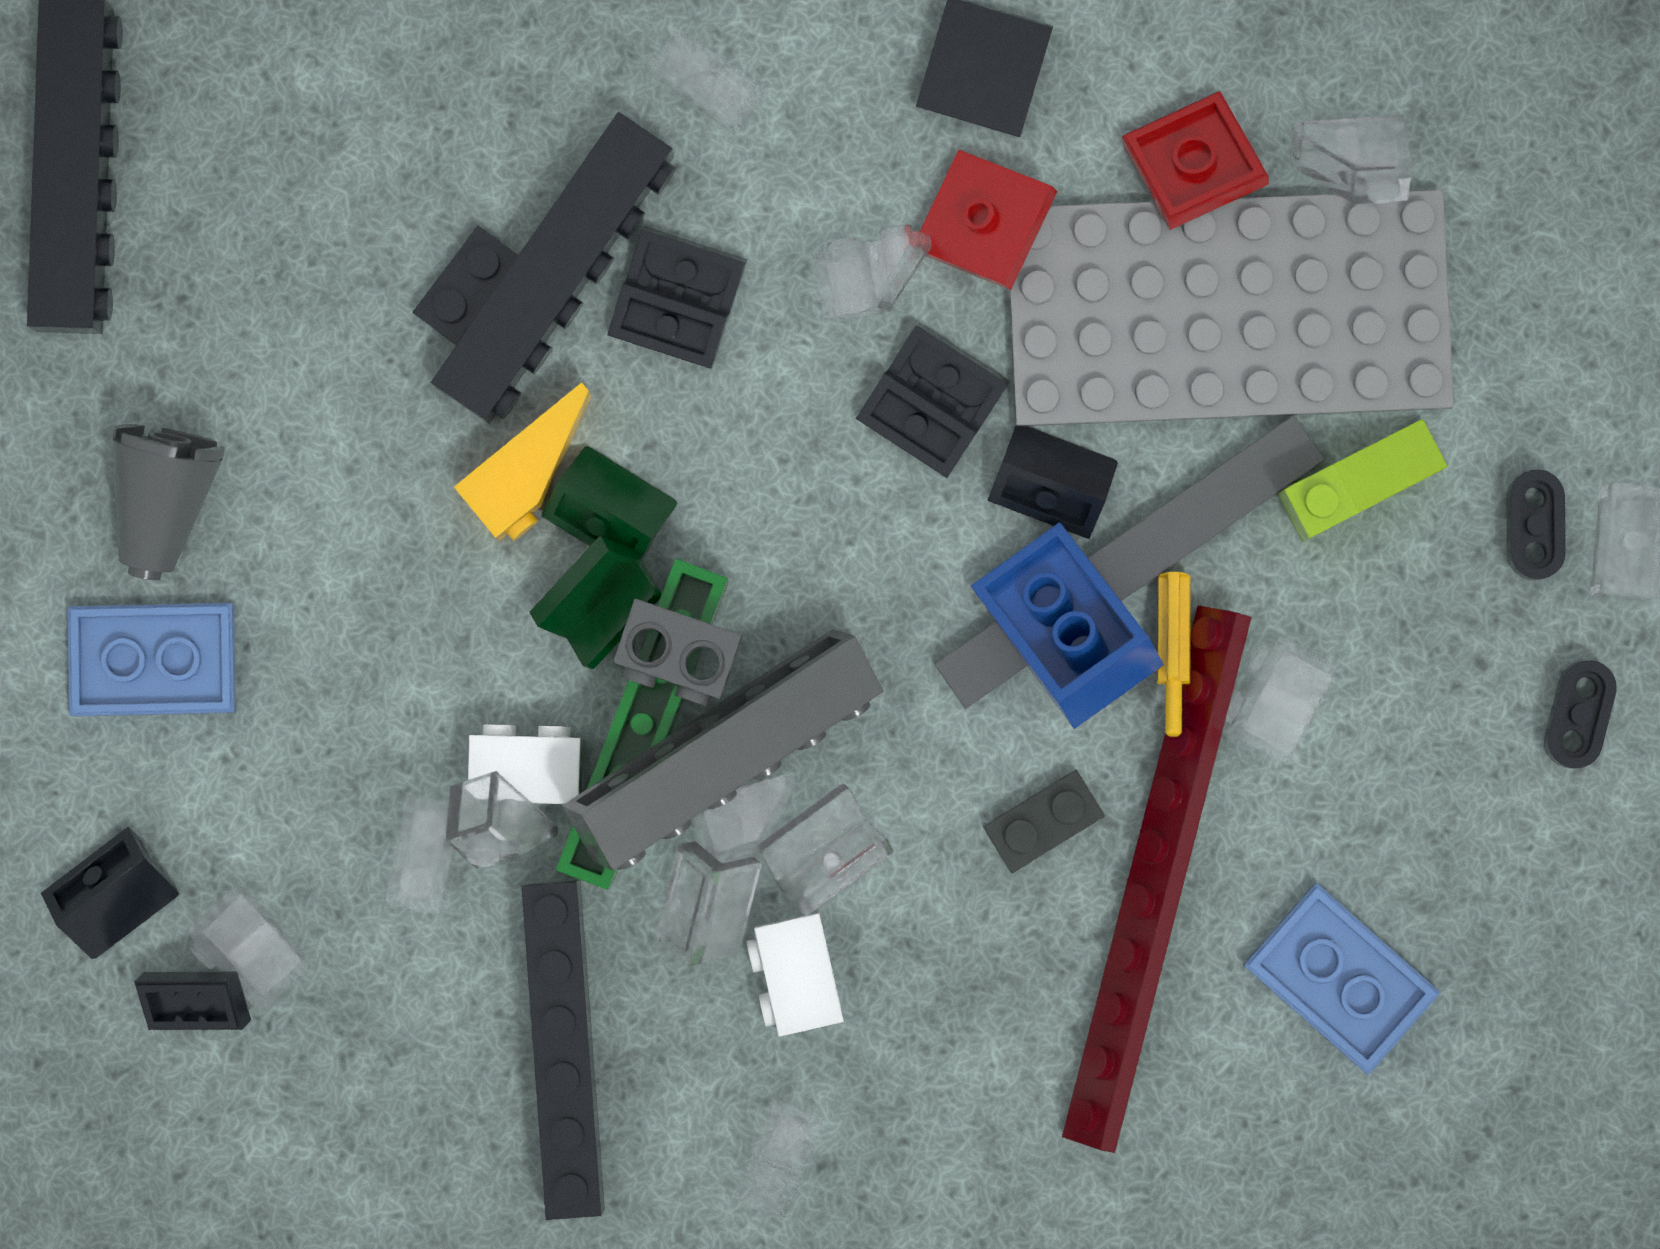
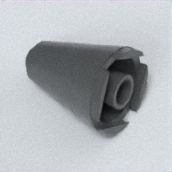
[113,424,225,580]

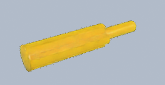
[1157,572,1191,737]

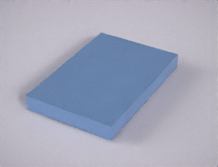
[68,603,236,716]
[1243,883,1441,1075]

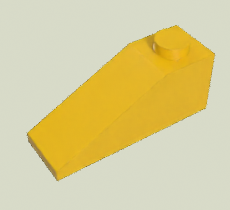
[454,382,592,541]

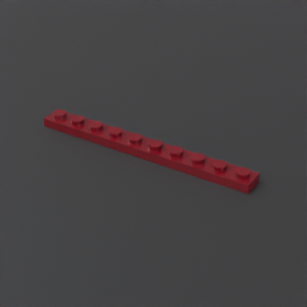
[1062,605,1252,1153]

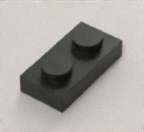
[983,769,1105,874]

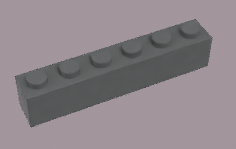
[562,629,884,871]

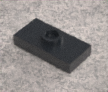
[134,971,251,1030]

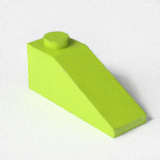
[1277,419,1448,542]

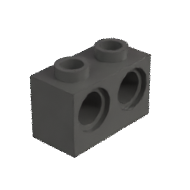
[613,599,743,706]

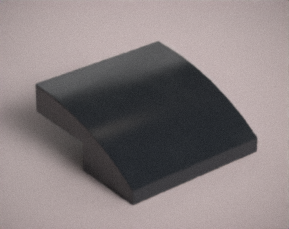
[916,0,1053,137]
[607,226,748,369]
[856,322,1010,478]

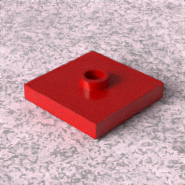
[1122,91,1269,230]
[912,149,1058,290]

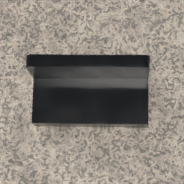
[987,426,1118,539]
[41,827,179,959]

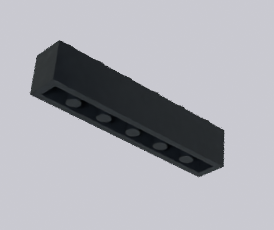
[27,0,123,334]
[430,111,676,424]
[521,880,605,1220]

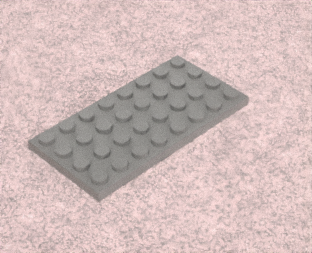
[1010,190,1454,426]

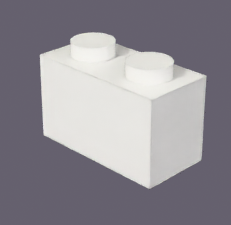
[467,725,583,804]
[746,912,844,1037]

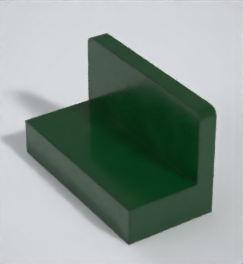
[541,446,677,561]
[529,536,661,669]

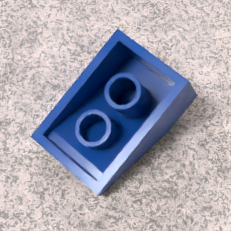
[971,522,1164,729]

